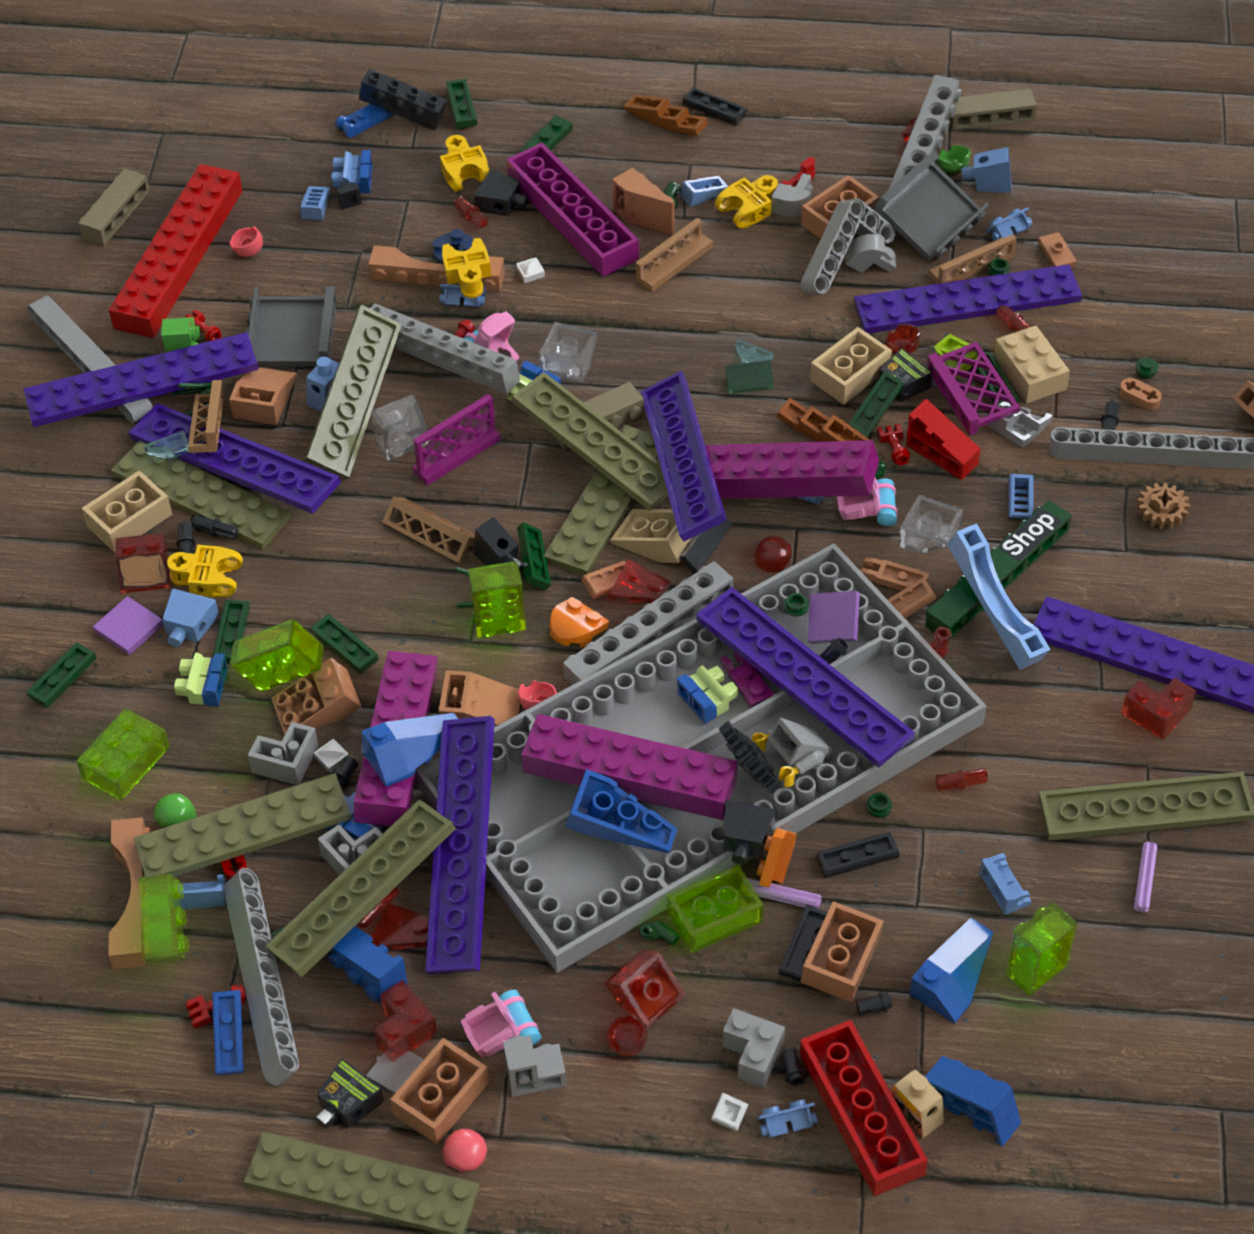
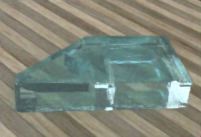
[736,338,774,373]
[143,430,189,459]

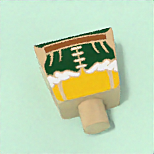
[891,1070,944,1139]

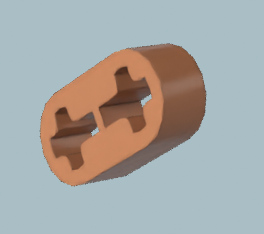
[1119,378,1162,411]

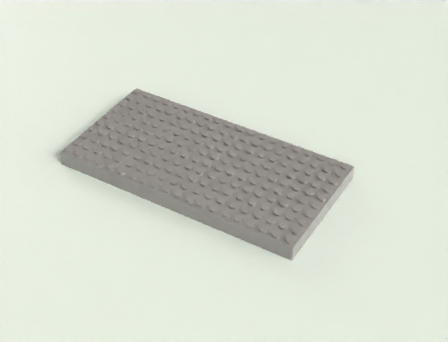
[416,543,986,973]

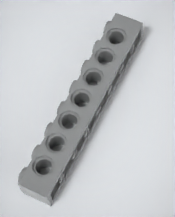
[889,75,962,189]
[370,304,521,394]
[563,561,733,685]

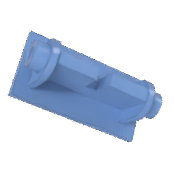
[986,207,1032,241]
[440,283,486,307]
[756,1099,817,1138]

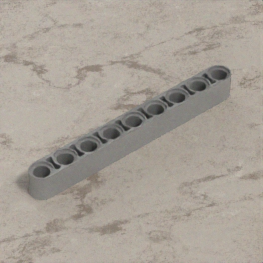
[27,295,153,424]
[1048,427,1254,469]
[224,868,299,1086]

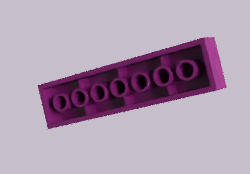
[506,143,639,277]
[705,440,879,499]
[354,651,437,826]
[521,714,738,821]

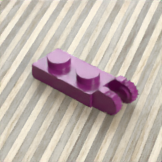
[720,651,774,708]

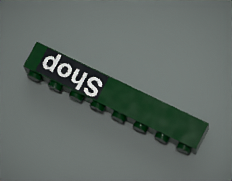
[925,500,1072,642]

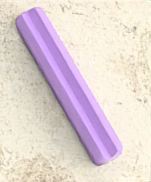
[1134,842,1157,913]
[743,878,821,909]

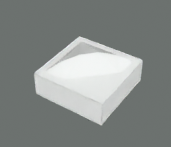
[516,257,545,283]
[313,739,349,773]
[711,1093,748,1132]

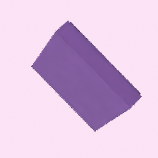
[808,591,860,644]
[93,596,164,655]

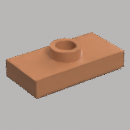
[1038,232,1077,268]
[582,561,636,599]
[888,577,937,619]

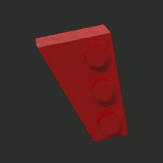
[906,399,981,480]

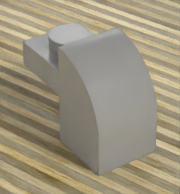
[771,174,813,217]
[845,234,896,273]

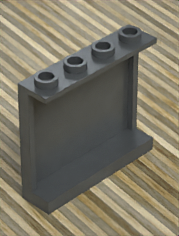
[873,150,989,262]
[245,286,337,367]

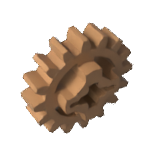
[1137,483,1190,529]

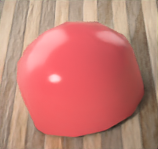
[229,226,263,258]
[517,680,557,711]
[442,1129,487,1173]

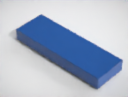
[212,990,244,1076]

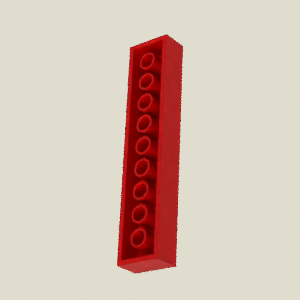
[109,164,243,338]

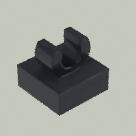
[337,181,362,210]

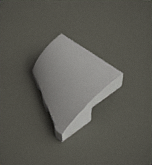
[986,402,1053,448]

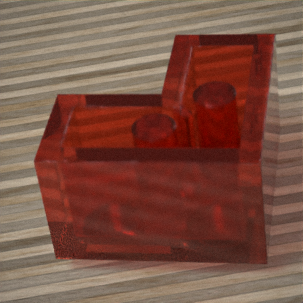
[1121,678,1196,740]
[374,980,437,1063]

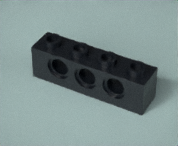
[359,69,446,130]

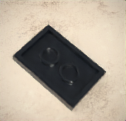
[778,905,828,982]

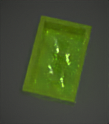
[468,561,526,638]
[230,619,324,692]
[76,708,170,801]
[667,864,764,953]
[139,874,189,963]
[1006,902,1078,996]

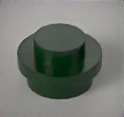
[988,258,1010,276]
[1135,358,1159,379]
[784,593,809,617]
[866,792,892,818]

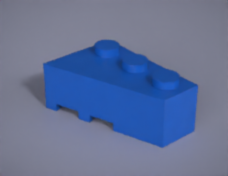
[328,926,408,1006]
[925,1055,1021,1147]

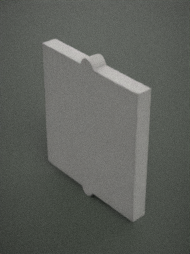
[366,1042,424,1094]

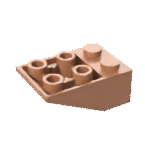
[612,167,675,235]
[229,367,297,425]
[271,658,362,735]
[439,670,521,727]

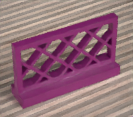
[927,342,1020,436]
[412,394,501,486]

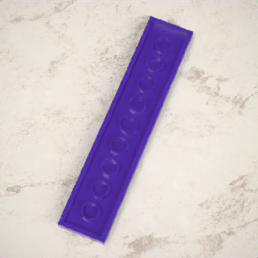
[854,264,1082,334]
[23,332,259,427]
[641,371,727,542]
[128,403,341,514]
[696,587,915,768]
[1033,596,1254,713]
[425,716,495,975]

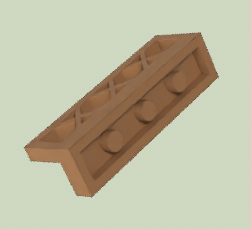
[636,218,713,292]
[929,234,1017,284]
[188,380,224,453]
[382,496,475,563]

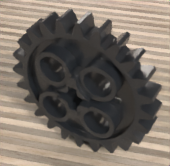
[718,721,782,794]

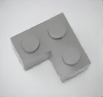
[248,722,319,785]
[318,824,383,875]
[723,1008,785,1089]
[503,1036,567,1097]

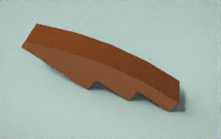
[624,94,708,136]
[776,398,870,442]

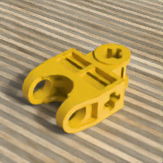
[440,135,489,192]
[715,175,778,228]
[442,238,492,298]
[167,545,243,598]

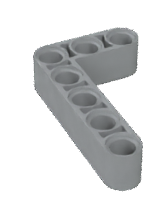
[801,199,895,295]

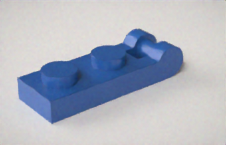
[335,104,395,138]

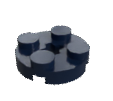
[433,229,473,264]

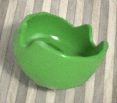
[937,145,971,174]
[154,793,197,828]

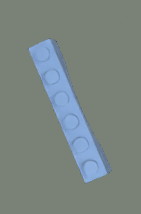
[947,524,1050,670]

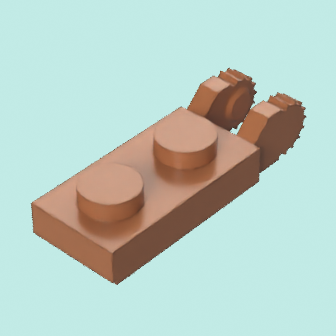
[860,557,930,591]

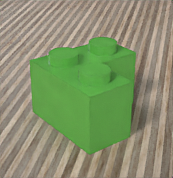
[161,317,200,353]

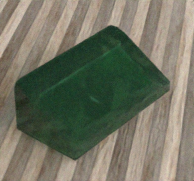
[725,360,774,394]

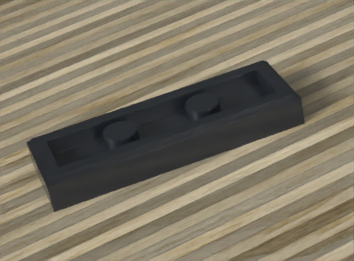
[682,87,747,126]
[679,517,732,575]
[816,832,900,878]

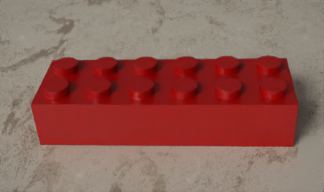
[799,1020,928,1197]

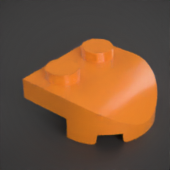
[548,597,610,648]
[757,828,797,888]

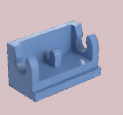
[979,853,1031,915]
[168,874,226,910]

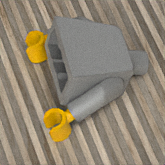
[752,717,833,787]

